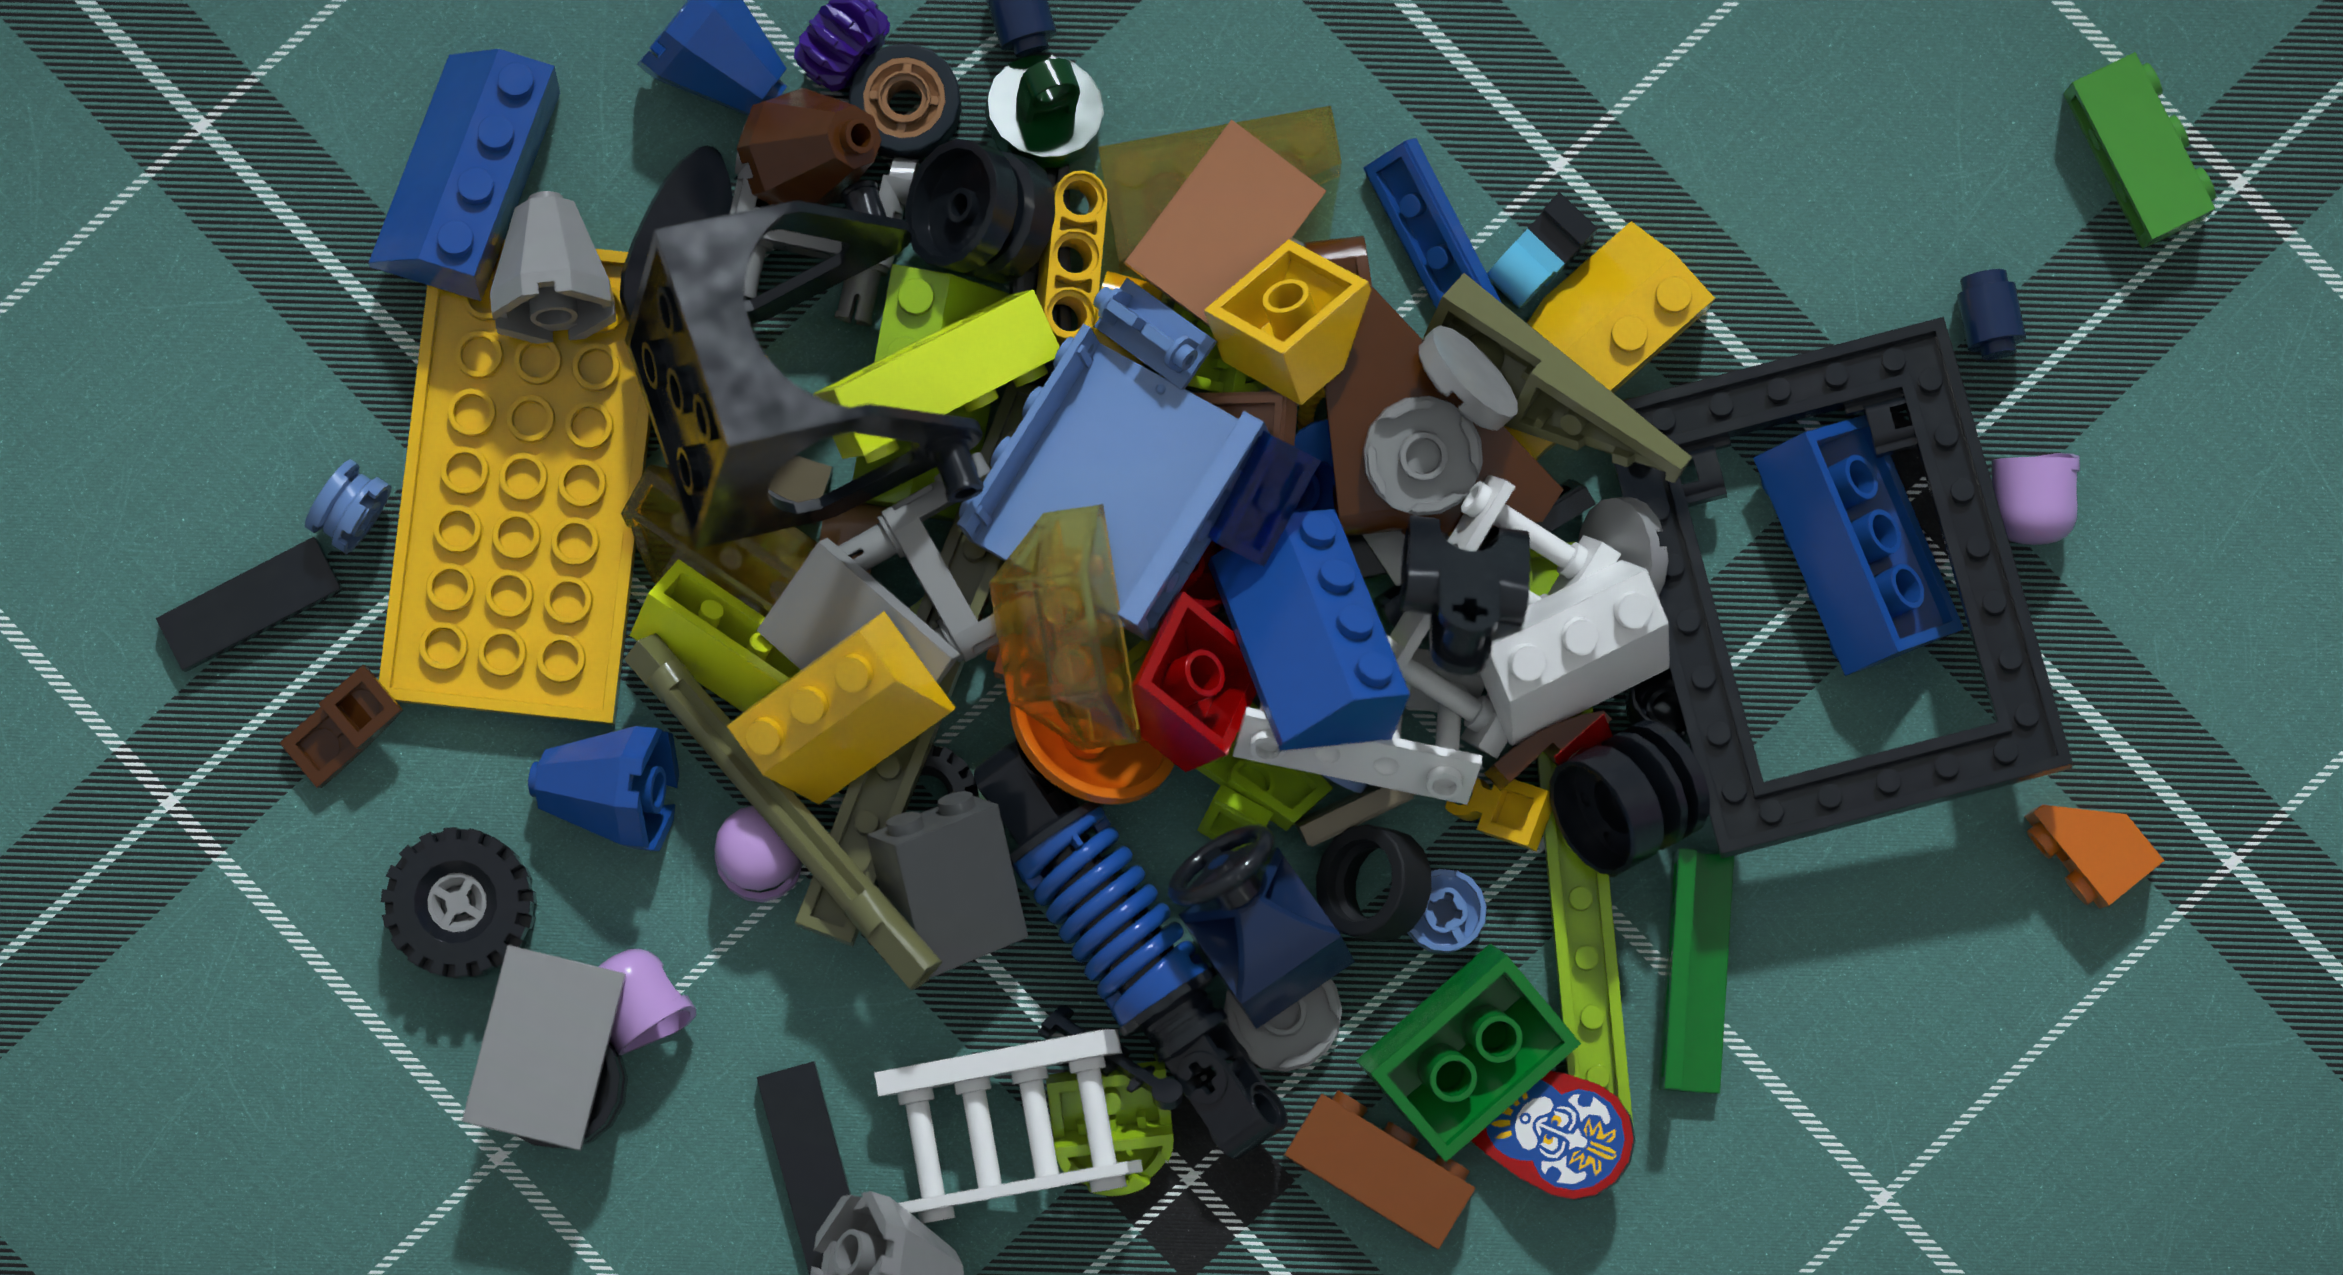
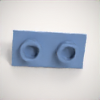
[1093,278,1217,390]

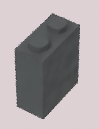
[867,791,1029,978]

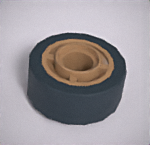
[849,43,962,159]

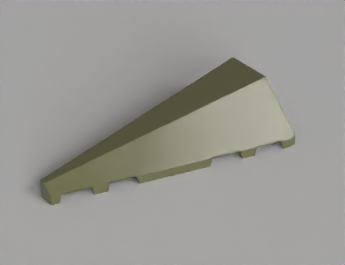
[1422,273,1692,483]

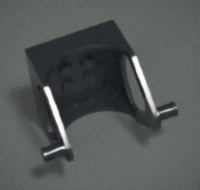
[625,180,984,549]

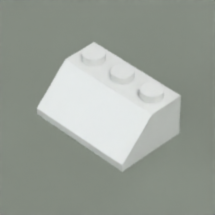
[1480,560,1670,746]

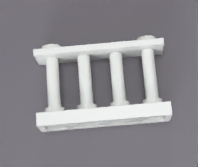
[1386,474,1621,759]
[1233,648,1485,805]
[874,1029,1143,1223]

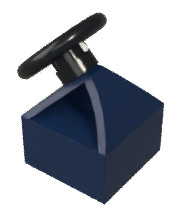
[1168,824,1355,1029]

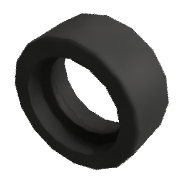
[1316,824,1432,942]

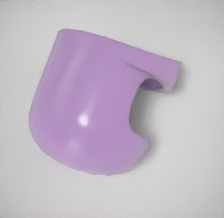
[1992,453,2080,545]
[714,806,802,903]
[599,949,696,1055]

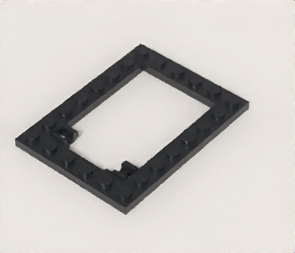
[1611,317,2073,859]

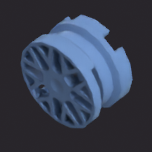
[304,459,392,554]
[1407,868,1487,954]

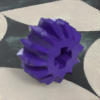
[794,0,890,92]

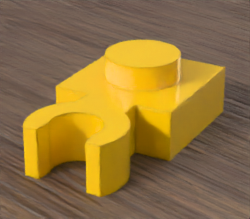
[1445,776,1552,852]

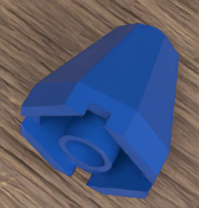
[637,0,787,116]
[528,726,679,852]

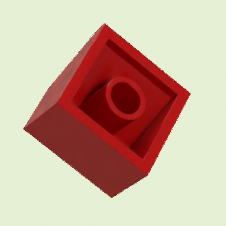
[1131,591,1257,773]

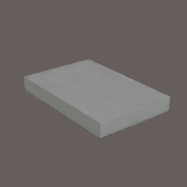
[756,538,961,685]
[462,945,626,1151]

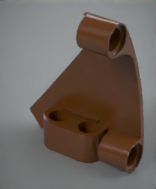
[1304,236,1563,537]

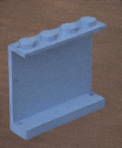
[957,323,1274,642]

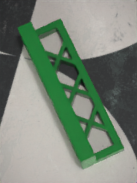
[1659,848,1734,1094]

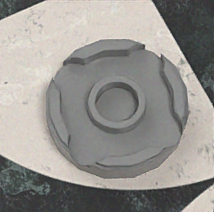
[1418,325,1518,431]
[1362,396,1483,516]
[1578,497,1668,596]
[1224,979,1342,1072]

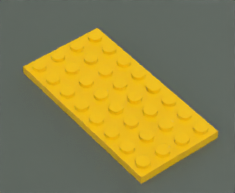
[379,240,651,725]

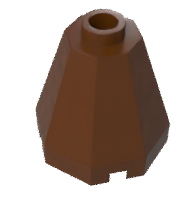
[737,88,882,206]

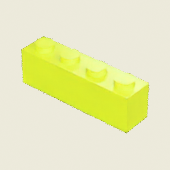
[813,289,1060,463]
[629,559,801,712]

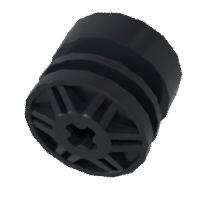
[1550,720,1710,876]

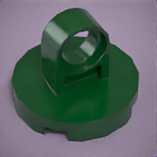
[985,55,1104,168]

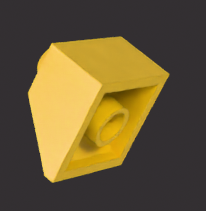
[1204,239,1371,405]

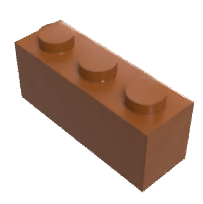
[1283,1090,1476,1250]

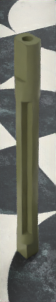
[624,633,942,990]

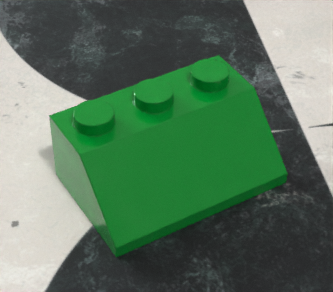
[1356,943,1581,1162]

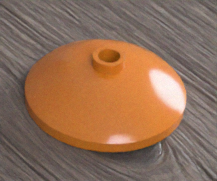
[1010,645,1175,804]

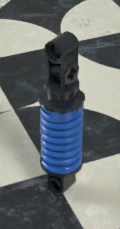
[974,738,1288,1159]

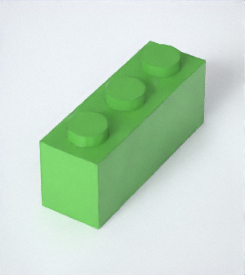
[2063,52,2216,249]

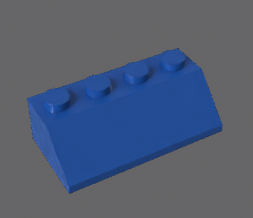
[368,49,560,301]
[1753,415,1964,676]
[1208,509,1410,751]

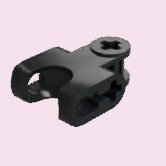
[1400,515,1530,675]

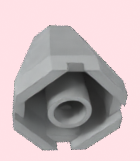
[490,191,616,344]
[810,1191,964,1275]

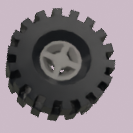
[381,827,537,979]

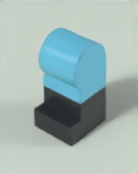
[1487,192,1598,309]

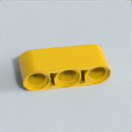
[1036,171,1108,346]

